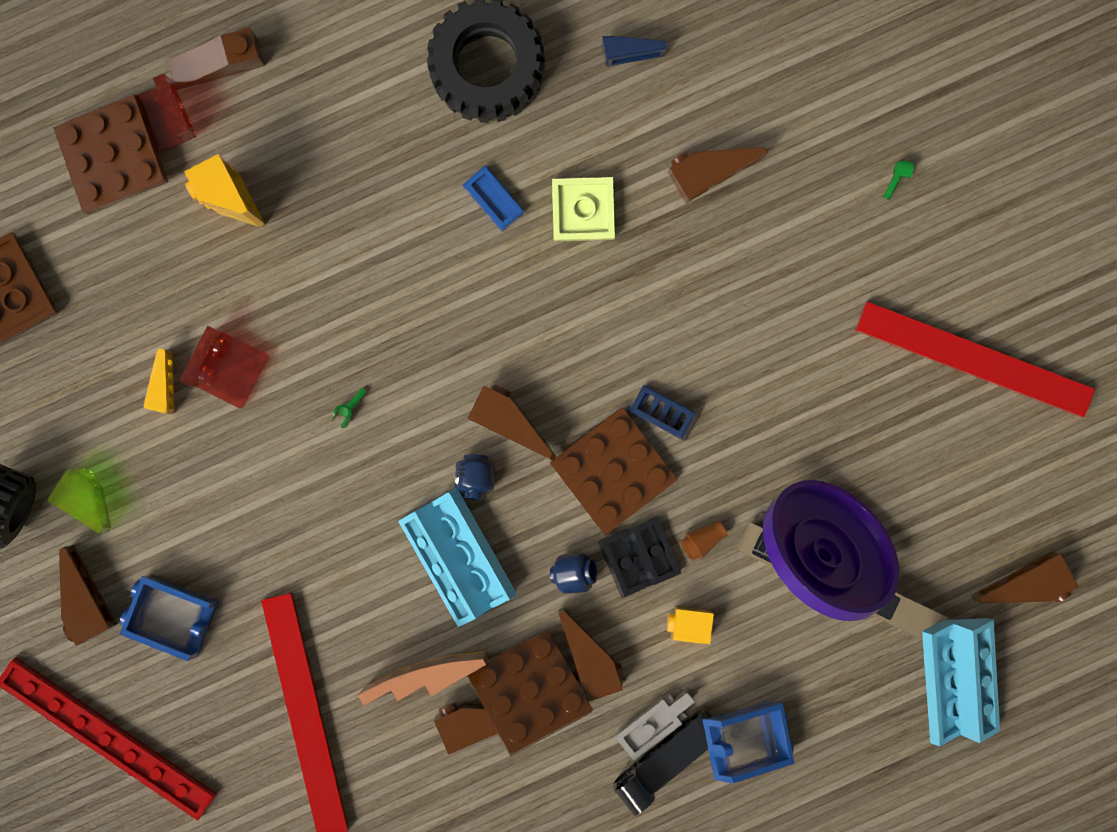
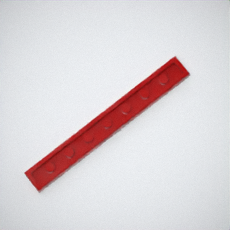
[854,302,1095,418]
[261,592,349,832]
[0,657,217,821]

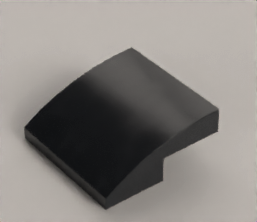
[598,517,682,598]

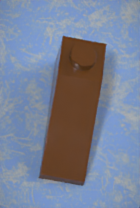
[169,28,265,90]
[668,147,768,204]
[467,384,556,461]
[59,545,117,646]
[971,552,1079,604]
[559,608,626,702]
[434,702,498,755]

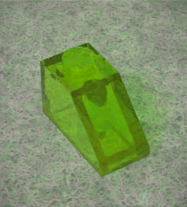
[47,467,111,534]

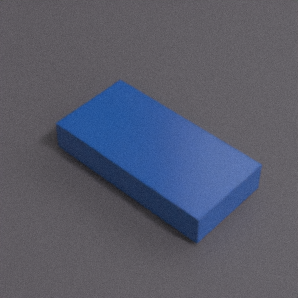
[462,165,525,232]

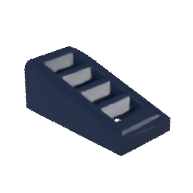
[602,36,667,67]
[629,385,699,441]

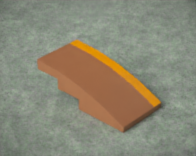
[357,651,489,706]

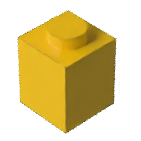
[666,606,714,644]

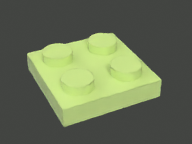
[552,177,615,241]

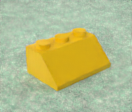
[184,154,266,227]

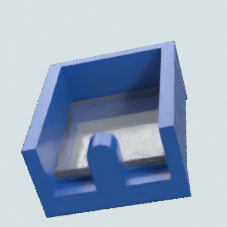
[120,575,219,661]
[702,701,795,784]

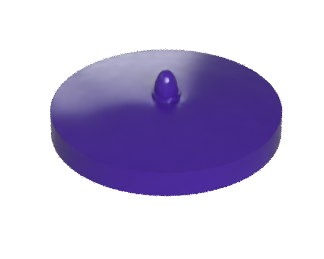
[763,480,900,621]

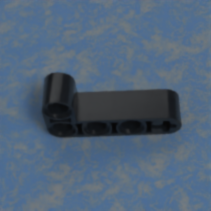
[613,708,725,816]

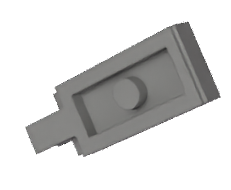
[614,690,695,761]

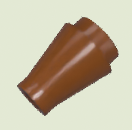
[680,520,727,561]

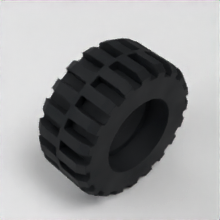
[427,0,545,123]

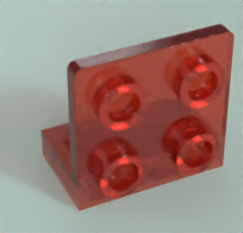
[137,73,197,153]
[179,325,269,409]

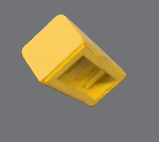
[144,348,174,414]

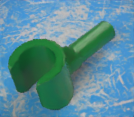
[883,160,914,200]
[332,388,367,428]

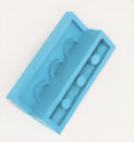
[398,488,517,627]
[922,618,1000,747]

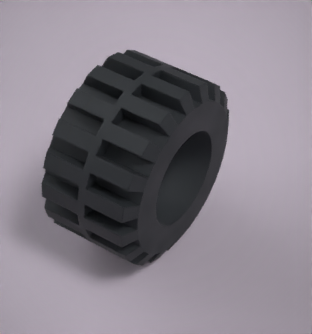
[0,464,36,549]

